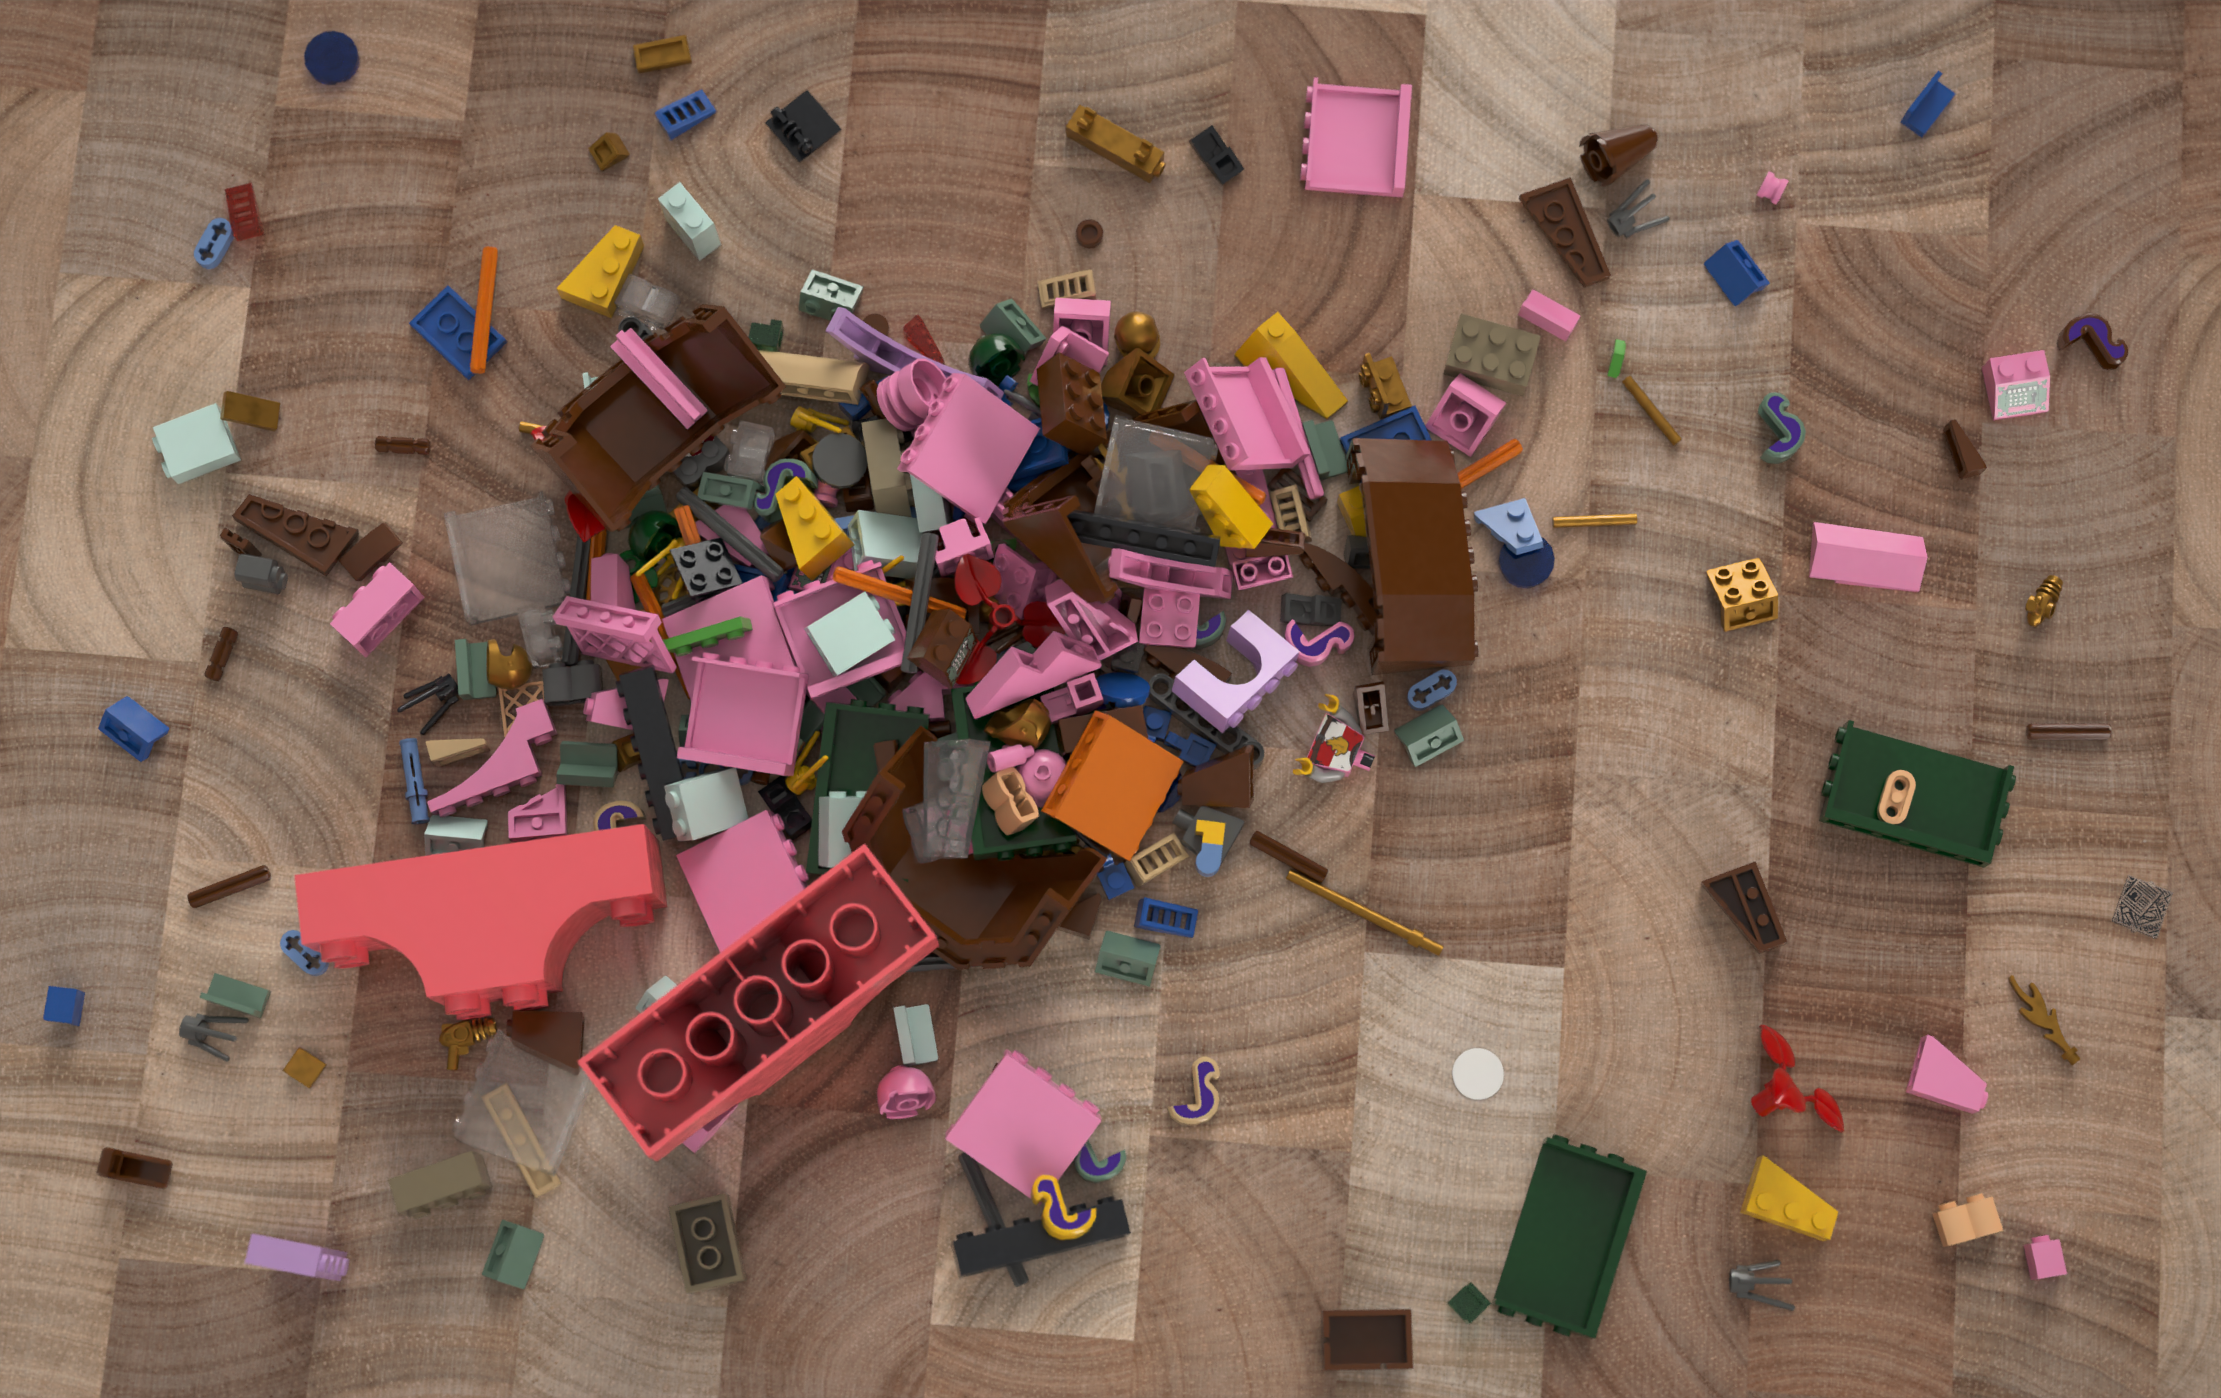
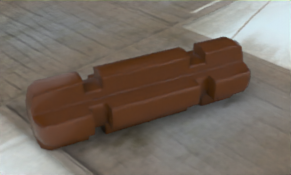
[375,436,431,455]
[204,627,238,681]

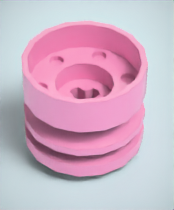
[877,358,947,431]

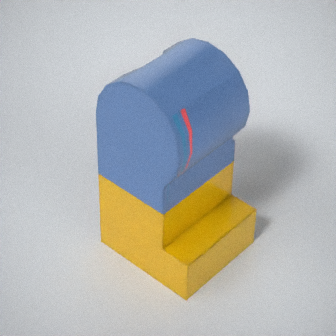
[1195,820,1225,877]

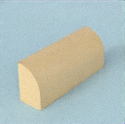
[759,350,870,405]

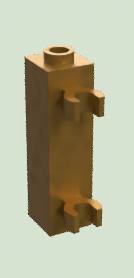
[1066,105,1166,183]

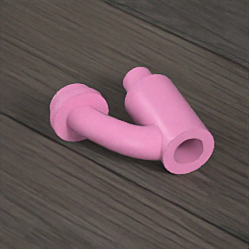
[986,744,1034,772]

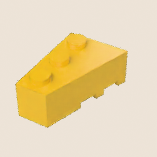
[556,225,644,318]
[1189,465,1273,549]
[775,476,855,581]
[1740,1155,1838,1241]

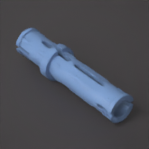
[399,738,430,825]

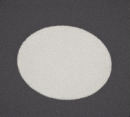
[1452,1048,1504,1100]

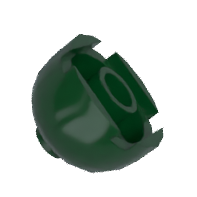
[968,333,1025,386]
[628,510,682,567]

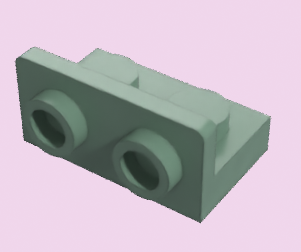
[799,270,863,321]

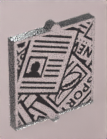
[2112,875,2173,939]

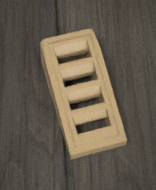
[1038,269,1096,309]
[1269,484,1312,543]
[426,738,491,767]
[1124,832,1189,887]

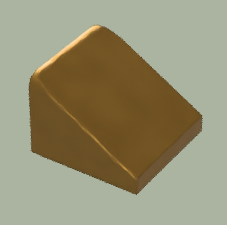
[588,132,630,171]
[611,733,642,772]
[283,1047,327,1088]

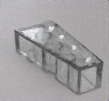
[923,739,990,859]

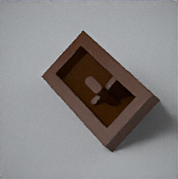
[764,429,817,471]
[760,518,798,572]

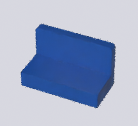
[1900,71,1956,138]
[1704,240,1770,306]
[98,696,169,762]

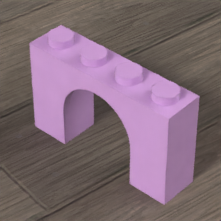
[1172,610,1300,733]
[245,1234,349,1281]

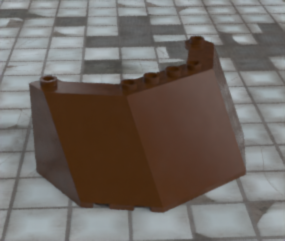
[530,304,786,532]
[1003,400,1238,604]
[1346,438,1479,675]
[842,726,1107,970]

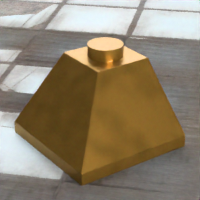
[1101,348,1175,417]

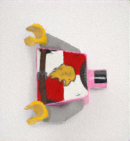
[1293,694,1375,783]

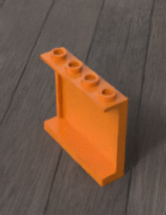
[1041,710,1184,861]

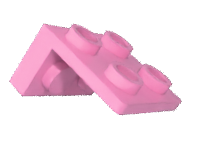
[1030,325,1109,386]
[993,544,1057,619]
[1139,588,1200,650]

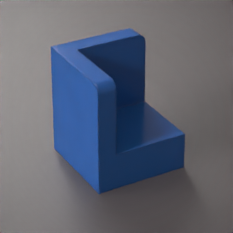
[43,986,85,1026]

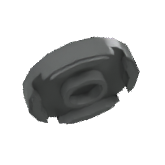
[811,433,868,489]

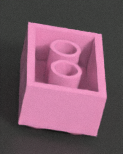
[330,562,425,658]

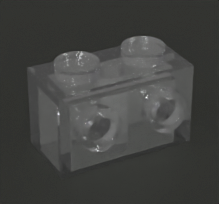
[724,421,775,486]
[516,602,564,669]

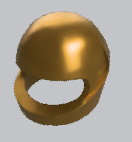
[1114,311,1160,358]
[487,639,532,690]

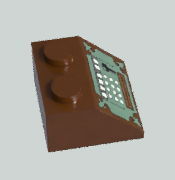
[907,609,978,689]

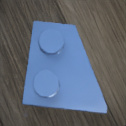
[1474,498,1543,555]

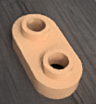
[1877,770,1916,825]

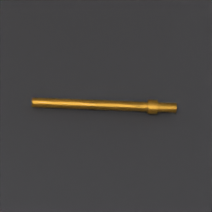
[1286,869,1444,956]

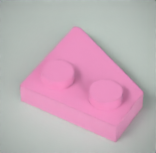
[508,784,567,842]

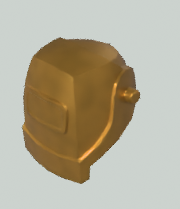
[984,699,1051,750]

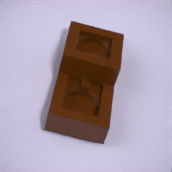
[339,523,403,581]

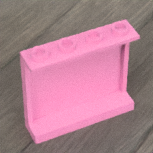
[1300,77,1412,198]
[1184,358,1311,471]
[897,373,1040,524]
[773,560,906,701]
[662,575,797,702]
[677,652,809,776]
[676,810,809,953]
[945,1049,1101,1205]

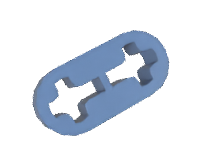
[194,218,235,269]
[1407,669,1457,711]
[280,930,329,976]

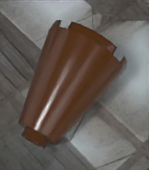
[1579,124,1658,187]

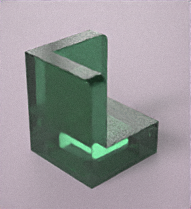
[748,319,784,352]
[1447,1282,1491,1324]

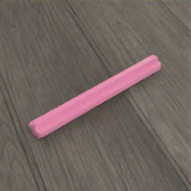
[1272,368,1324,500]

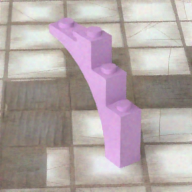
[826,307,1004,400]

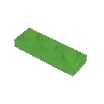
[663,617,753,656]

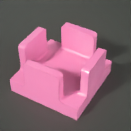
[935,517,994,577]

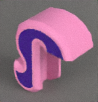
[1284,619,1354,667]

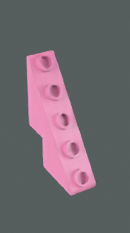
[965,631,1102,719]
[888,671,973,723]

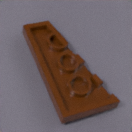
[1519,177,1611,288]
[232,494,359,577]

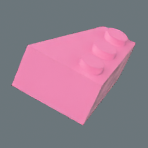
[1045,579,1138,660]

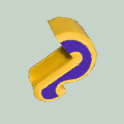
[1030,1175,1096,1240]

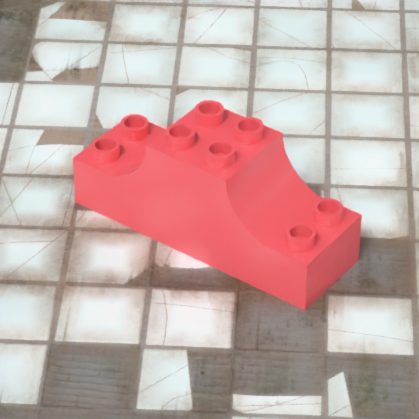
[294,824,668,1020]
[577,844,939,1162]

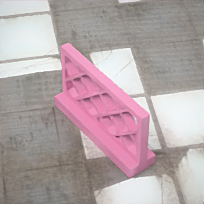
[610,328,708,430]
[552,596,677,673]

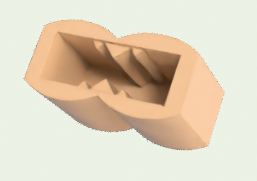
[982,767,1039,836]
[1932,1193,2003,1247]

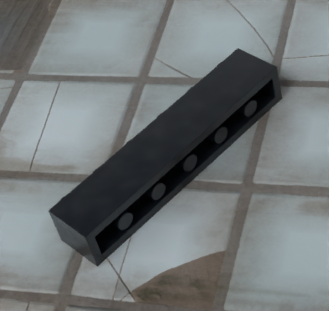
[1067,510,1221,567]
[616,665,684,841]
[951,1196,1131,1278]

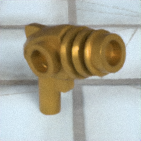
[2025,575,2063,628]
[439,1017,498,1071]

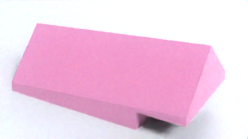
[1809,522,1928,592]

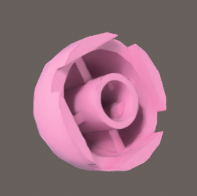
[1016,749,1067,807]
[877,1065,936,1119]

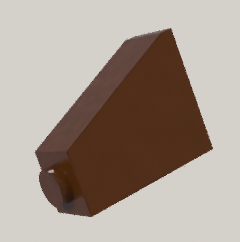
[1177,745,1254,808]
[506,1010,585,1076]

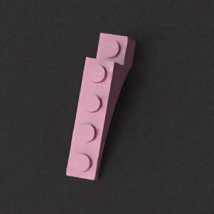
[1108,548,1233,599]
[427,699,557,817]

